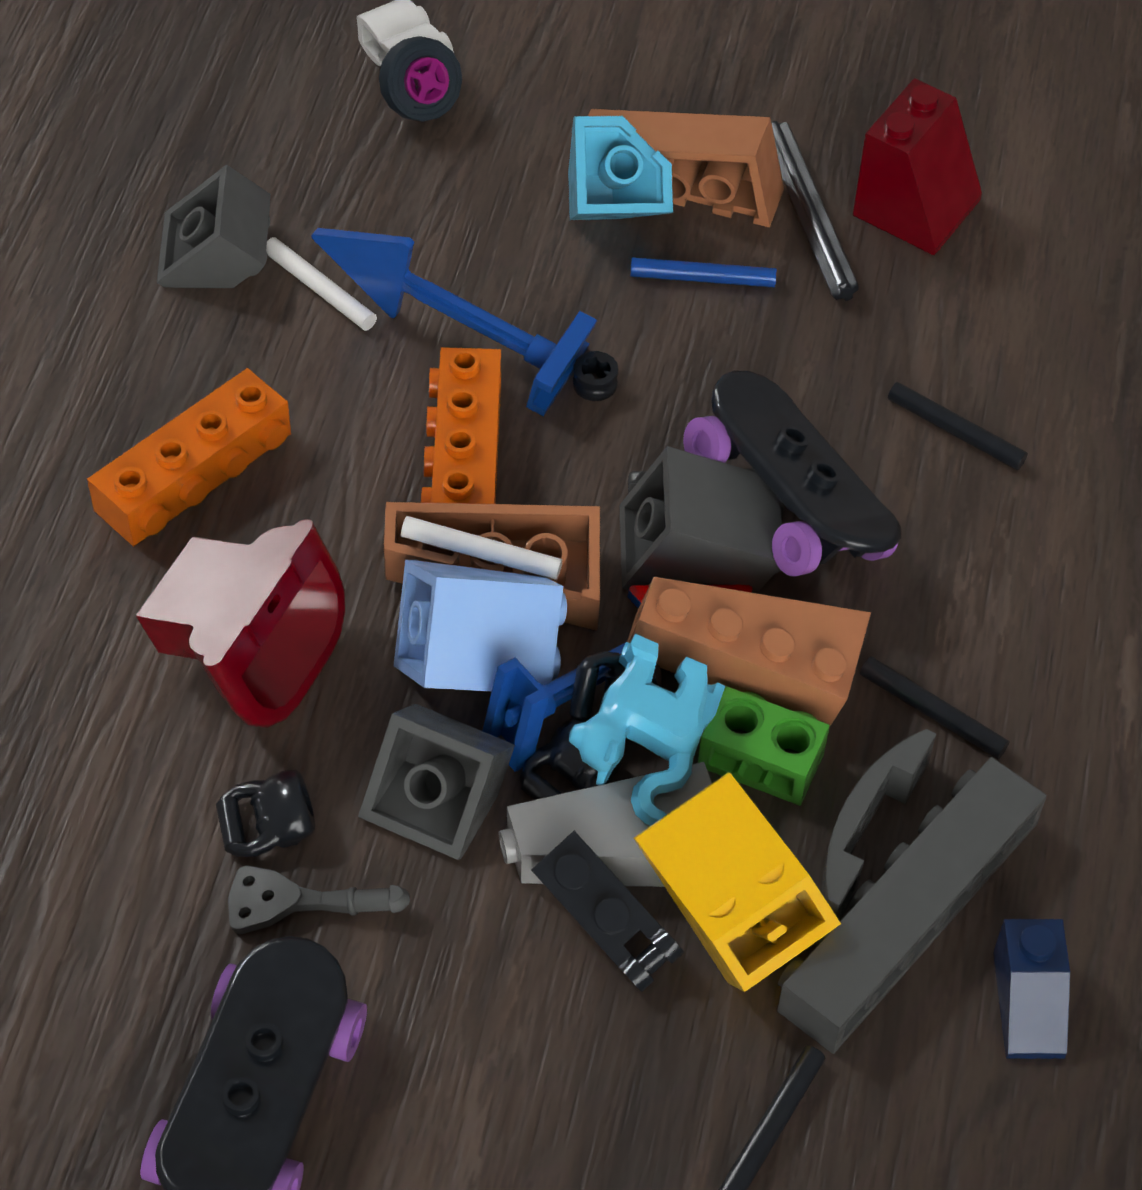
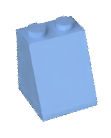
[394,559,567,692]

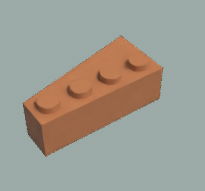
[588,109,784,228]
[384,502,600,630]
[627,577,871,726]

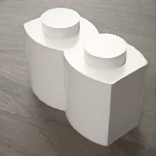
[357,0,454,86]

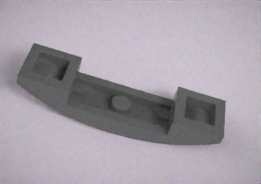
[821,729,936,921]

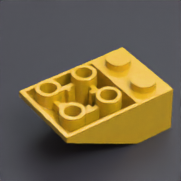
[633,772,841,992]

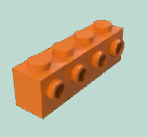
[421,347,501,504]
[87,368,291,547]

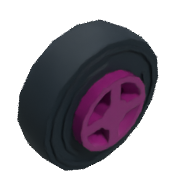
[379,36,462,122]

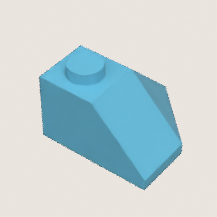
[568,116,673,220]

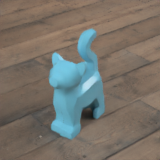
[569,634,725,826]

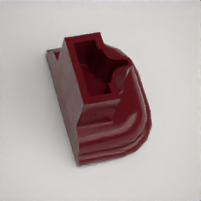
[136,519,345,728]

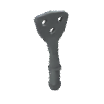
[228,866,410,935]

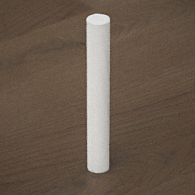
[266,237,377,331]
[401,516,563,580]

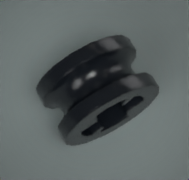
[573,351,618,401]

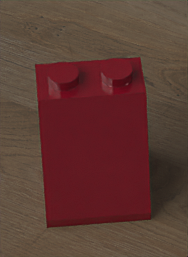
[853,78,982,256]

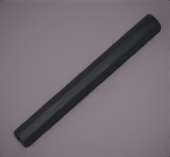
[771,121,859,301]

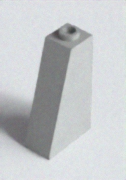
[499,762,712,887]

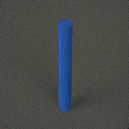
[630,257,777,288]

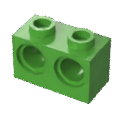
[698,686,830,806]

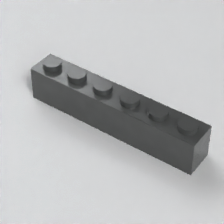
[777,757,1047,1054]

